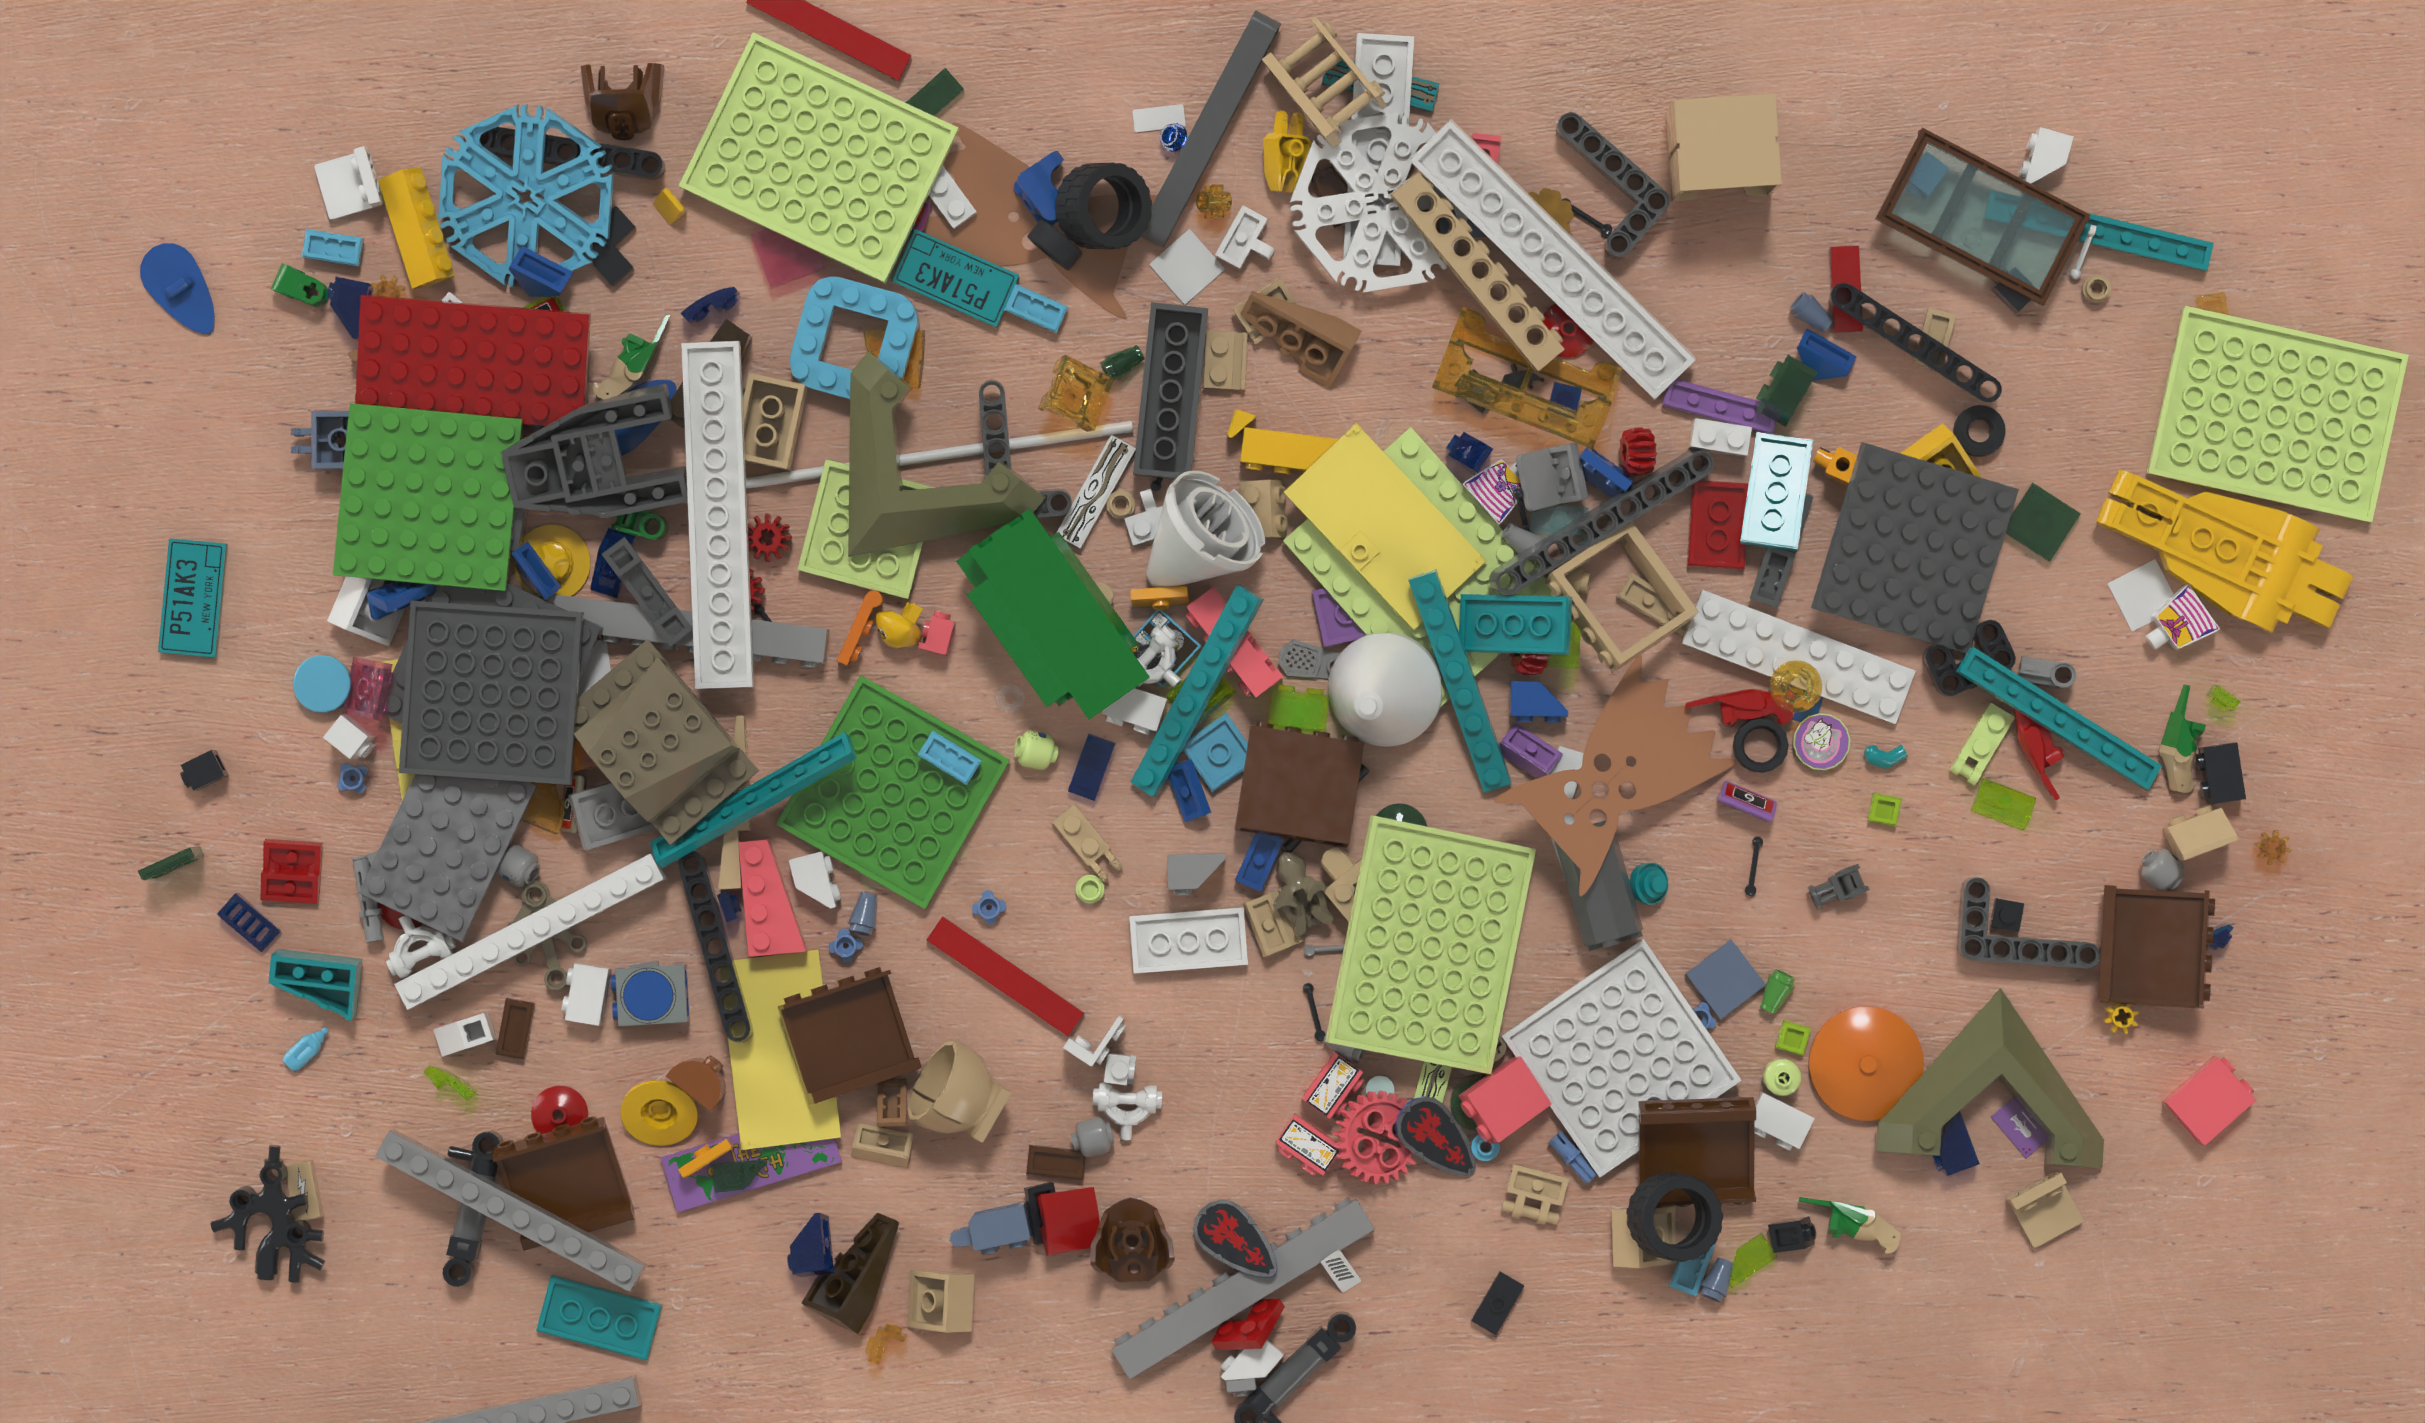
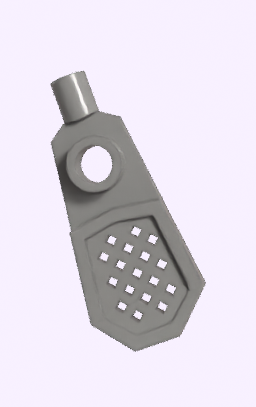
[1278,640,1340,679]

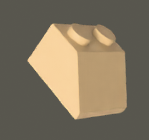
[2163,804,2238,860]
[1612,1206,1677,1268]
[908,1270,974,1333]

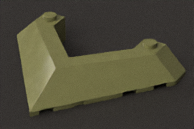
[848,351,1046,557]
[1876,988,2104,1169]

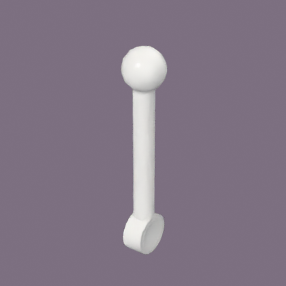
[2070,225,2097,279]

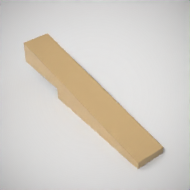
[718,716,752,889]

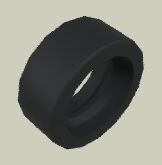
[1027,219,1082,271]
[1733,718,1789,773]

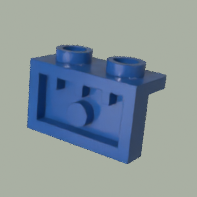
[1580,445,1634,497]
[367,581,435,620]

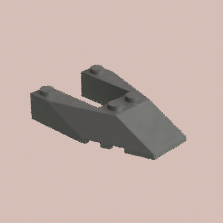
[501,384,688,518]

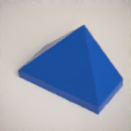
[509,246,573,297]
[1797,329,1857,381]
[512,541,562,599]

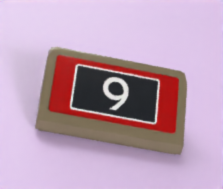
[559,775,587,833]

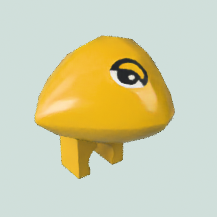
[876,603,923,649]

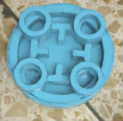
[293,655,352,713]

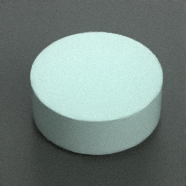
[1366,1075,1394,1095]

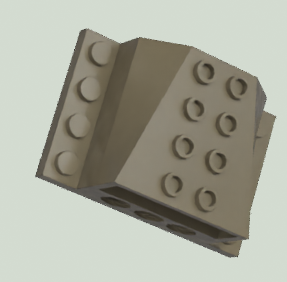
[574,639,759,845]

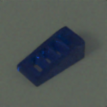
[217,893,281,952]

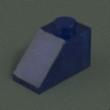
[327,277,373,341]
[1446,432,1493,476]
[590,528,636,598]
[1932,1111,1980,1176]
[787,1213,834,1277]

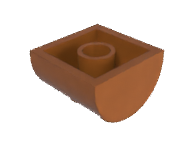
[666,1055,725,1112]

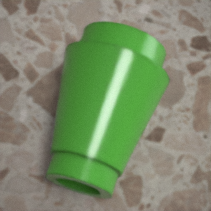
[1760,969,1795,1014]

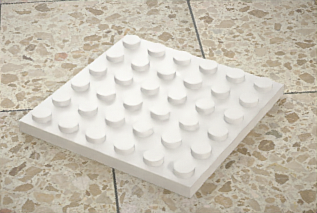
[1502,938,1742,1178]

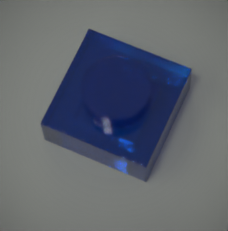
[1547,382,1582,417]
[717,891,742,922]

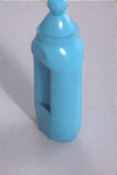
[283,1027,329,1072]

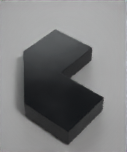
[593,206,636,287]

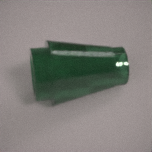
[1100,345,1145,382]

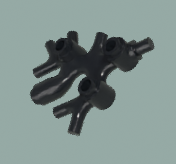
[210,1145,325,1283]

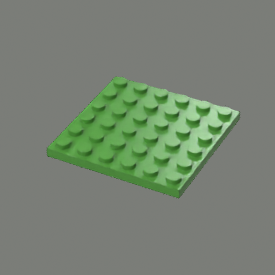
[333,403,523,592]
[776,675,1010,909]

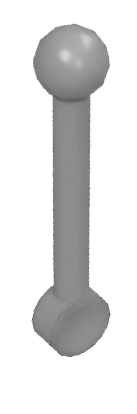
[1304,945,1344,956]

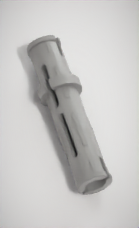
[352,855,384,943]

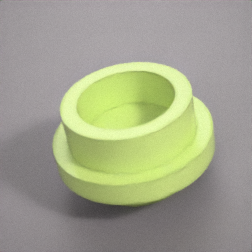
[1076,875,1104,903]

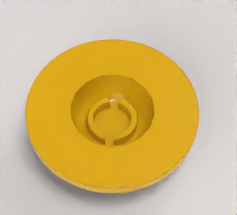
[514,524,591,598]
[620,1080,698,1146]

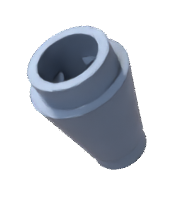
[1790,292,1833,333]
[848,892,877,936]
[1700,1257,1733,1302]

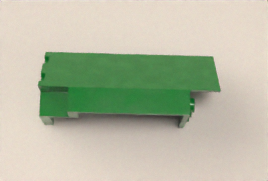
[956,508,1150,720]

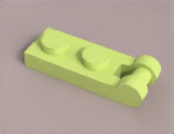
[1949,702,2015,786]

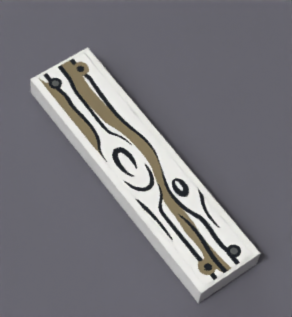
[1056,435,1136,549]

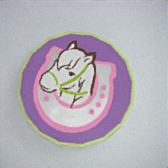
[1792,713,1850,770]

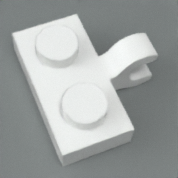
[1215,205,1275,270]
[1124,489,1163,545]

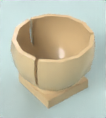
[907,1041,1011,1143]

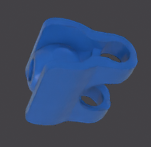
[1013,151,1064,226]

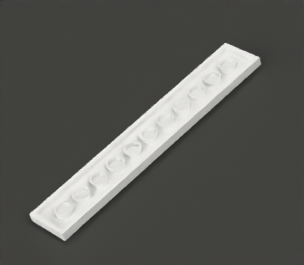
[1410,119,1696,399]
[681,341,754,689]

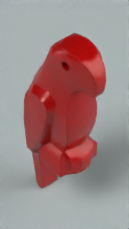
[1685,689,1795,727]
[2014,709,2064,800]

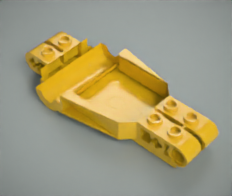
[2095,469,2354,634]

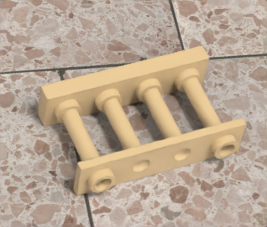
[1262,17,1387,148]

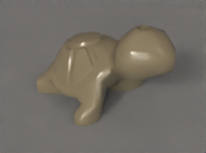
[1273,852,1333,936]

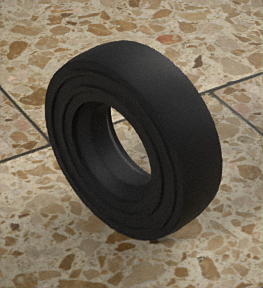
[1953,405,2006,457]

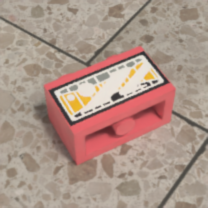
[1302,1051,1364,1119]
[1275,1114,1341,1176]

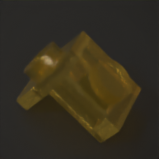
[865,1323,907,1365]

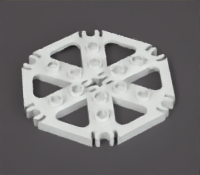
[1289,112,1468,293]

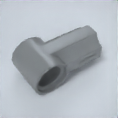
[2018,656,2076,688]

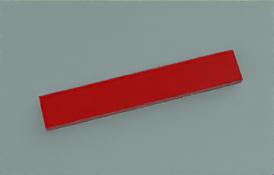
[746,0,912,82]
[927,916,1084,1036]

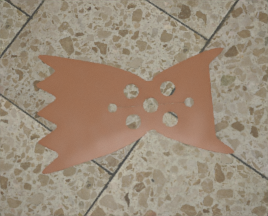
[924,122,1157,319]
[1494,655,1737,896]

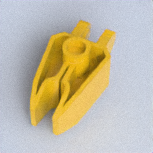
[1263,111,1311,193]

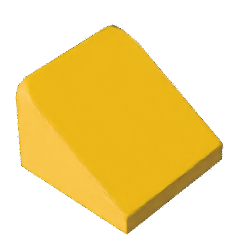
[653,188,686,224]
[1227,410,1257,439]

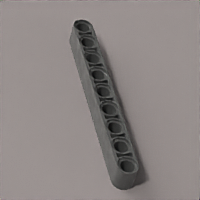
[1141,10,1281,248]
[1489,449,1714,595]

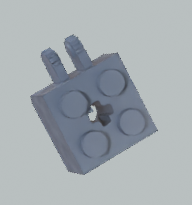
[291,411,349,470]
[949,1201,1032,1255]

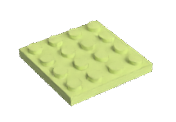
[797,459,936,599]

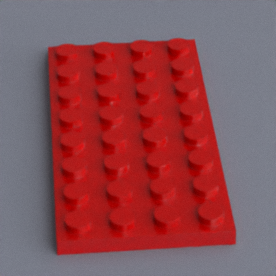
[355,295,591,426]

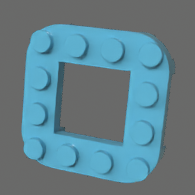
[790,277,920,399]

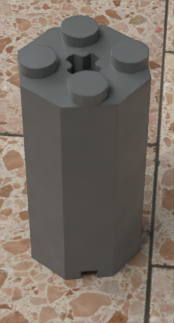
[1555,821,1643,951]

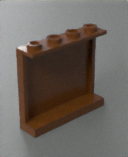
[1234,722,1364,848]
[2098,885,2215,1009]
[777,967,922,1105]
[1638,1097,1756,1208]
[493,1116,634,1251]

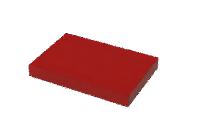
[1687,480,1749,569]

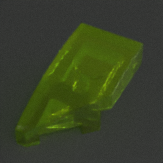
[424,1066,478,1101]
[1729,1232,1778,1288]

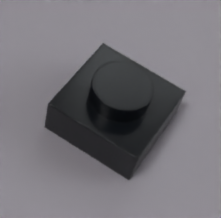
[1990,898,2024,931]

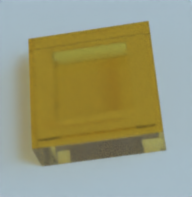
[2196,292,2229,315]

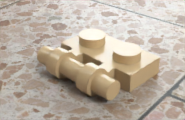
[1501,1164,1569,1225]

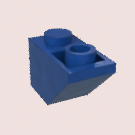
[1509,681,1568,722]

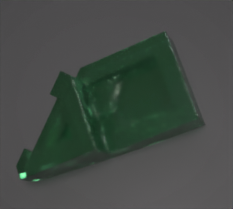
[711,1159,767,1193]

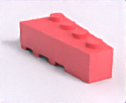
[1185,586,1283,699]
[738,839,808,957]

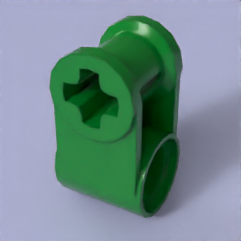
[270,263,329,307]
[610,510,669,541]

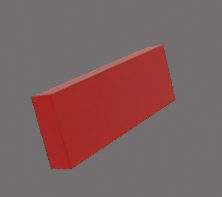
[1830,246,1863,333]

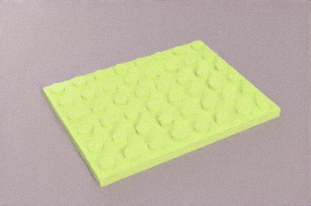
[679,32,959,284]
[2147,306,2409,523]
[1282,427,1552,707]
[1325,815,1536,1074]

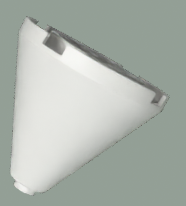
[1146,471,1265,588]
[1328,632,1443,747]

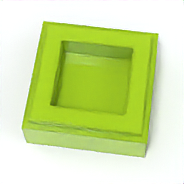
[1867,793,1902,826]
[1775,1020,1811,1056]

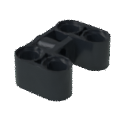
[1922,620,2016,696]

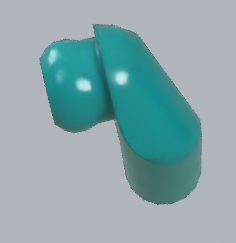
[1864,745,1908,769]

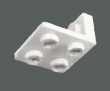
[314,146,385,220]
[1063,1014,1126,1067]

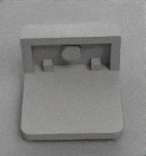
[1516,442,1588,511]

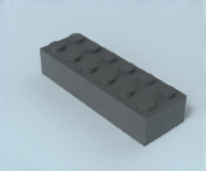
[1133,302,1208,480]

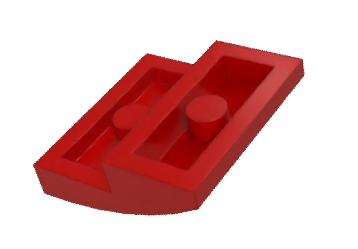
[260,839,323,904]
[1037,1187,1100,1256]

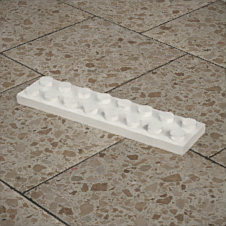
[1343,33,1414,266]
[1681,590,1916,724]

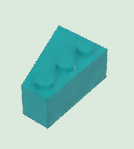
[268,949,363,1021]

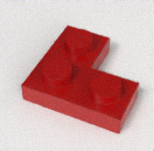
[1211,1299,1285,1350]

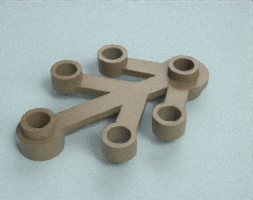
[507,881,587,990]

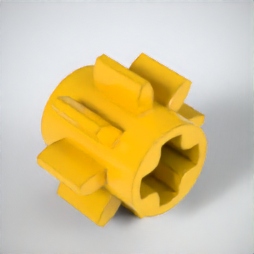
[2103,1004,2139,1034]

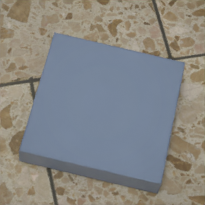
[1685,939,1766,1020]

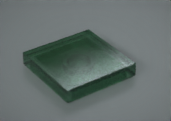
[2005,483,2081,562]
[138,846,204,881]

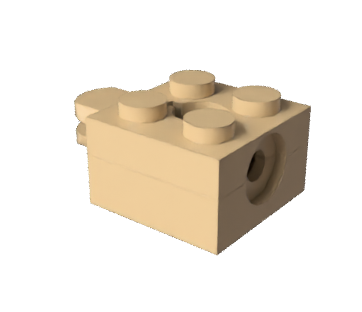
[1321,847,1362,922]

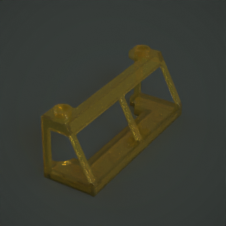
[1432,307,1623,449]

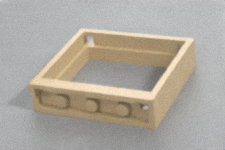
[1545,522,1699,674]

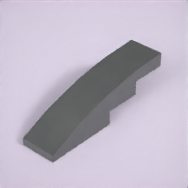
[1750,493,1813,607]

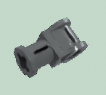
[1808,864,1870,910]

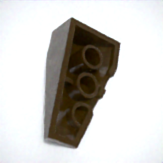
[801,1213,899,1334]

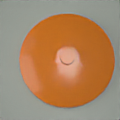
[1808,1006,1924,1121]

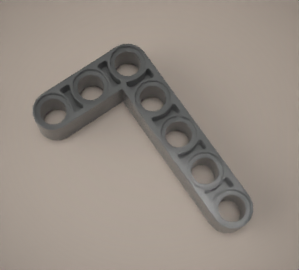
[1556,112,1670,259]
[979,379,1072,518]
[1957,877,2101,968]

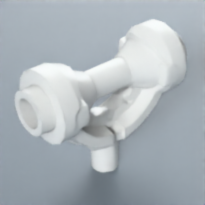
[1137,625,1182,688]
[386,915,456,979]
[1093,1083,1162,1140]

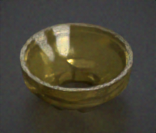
[1770,660,1822,713]

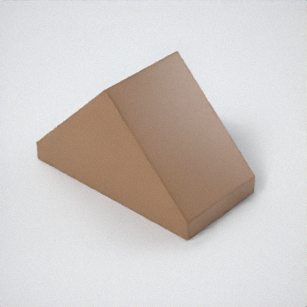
[877,1079,908,1127]

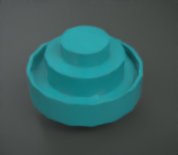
[1629,862,1668,905]

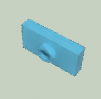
[302,229,364,267]
[1004,284,1068,333]
[918,731,982,785]
[1669,1232,1716,1296]

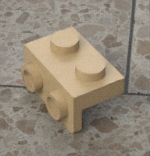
[1240,480,1288,538]

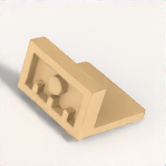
[2006,1171,2084,1248]

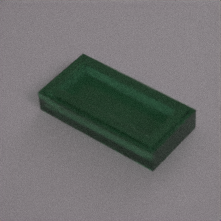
[906,68,964,116]

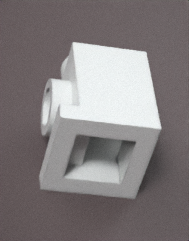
[1104,1052,1136,1085]

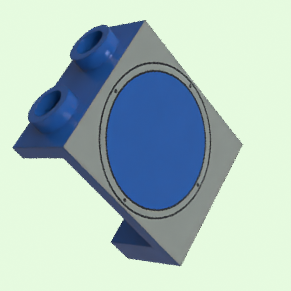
[611,964,690,1026]

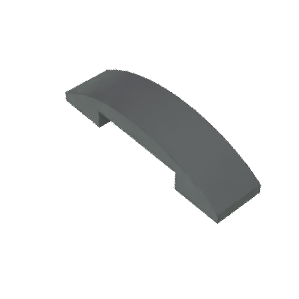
[602,537,693,646]

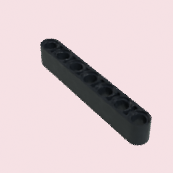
[483,127,665,180]
[1830,283,2002,402]
[678,851,753,1043]

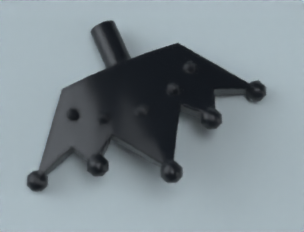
[1496,363,1545,400]

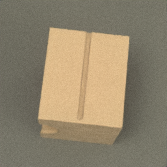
[1666,93,1782,202]

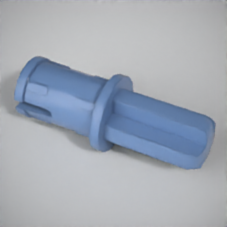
[1548,1131,1597,1183]

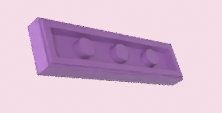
[1662,379,1780,434]

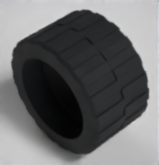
[1055,162,1152,249]
[1626,1172,1723,1262]

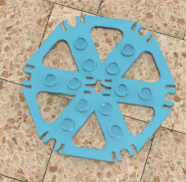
[438,104,614,287]

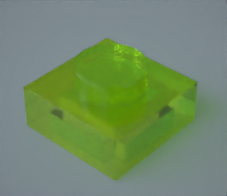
[2206,685,2241,712]

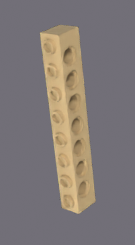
[1389,172,1564,371]

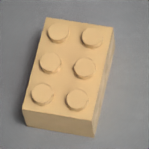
[743,373,808,471]

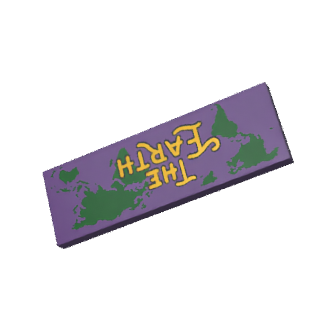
[661,1133,842,1212]

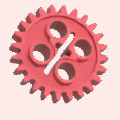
[1333,1090,1416,1184]

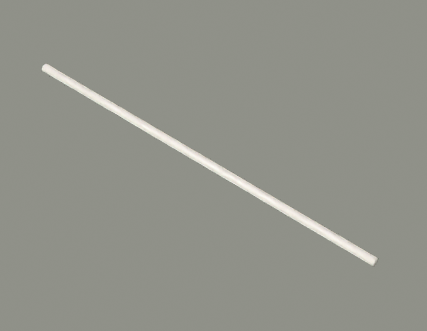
[746,421,1133,489]

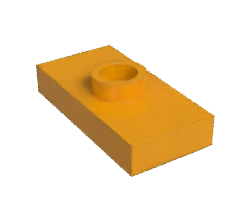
[1130,586,1191,610]
[678,1137,734,1178]

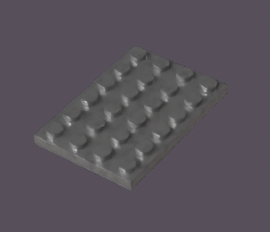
[358,774,538,942]

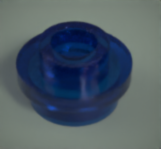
[1160,123,1187,152]

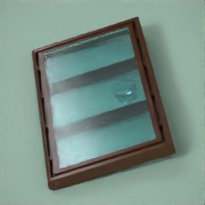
[1875,127,2090,306]

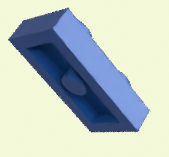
[1168,759,1212,822]
[1235,834,1284,892]

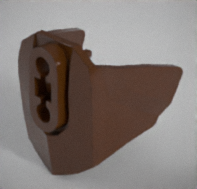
[581,63,664,141]
[1090,1197,1175,1283]

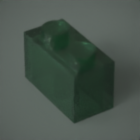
[1756,355,1818,427]

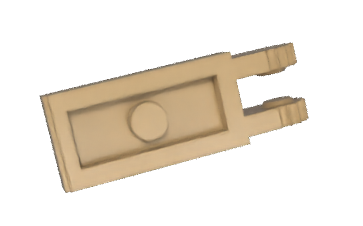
[1052,804,1123,883]

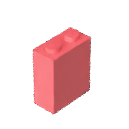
[2162,1056,2256,1146]
[1459,1057,1552,1143]

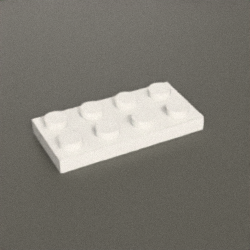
[1129,907,1248,973]

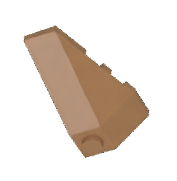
[1240,291,1362,388]

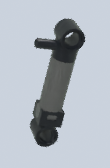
[443,1131,504,1287]
[1234,1311,1356,1423]

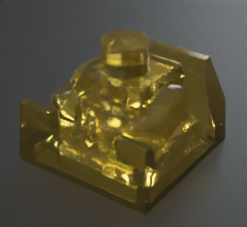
[1038,355,1114,432]

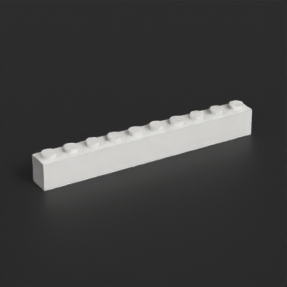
[394,853,667,1010]

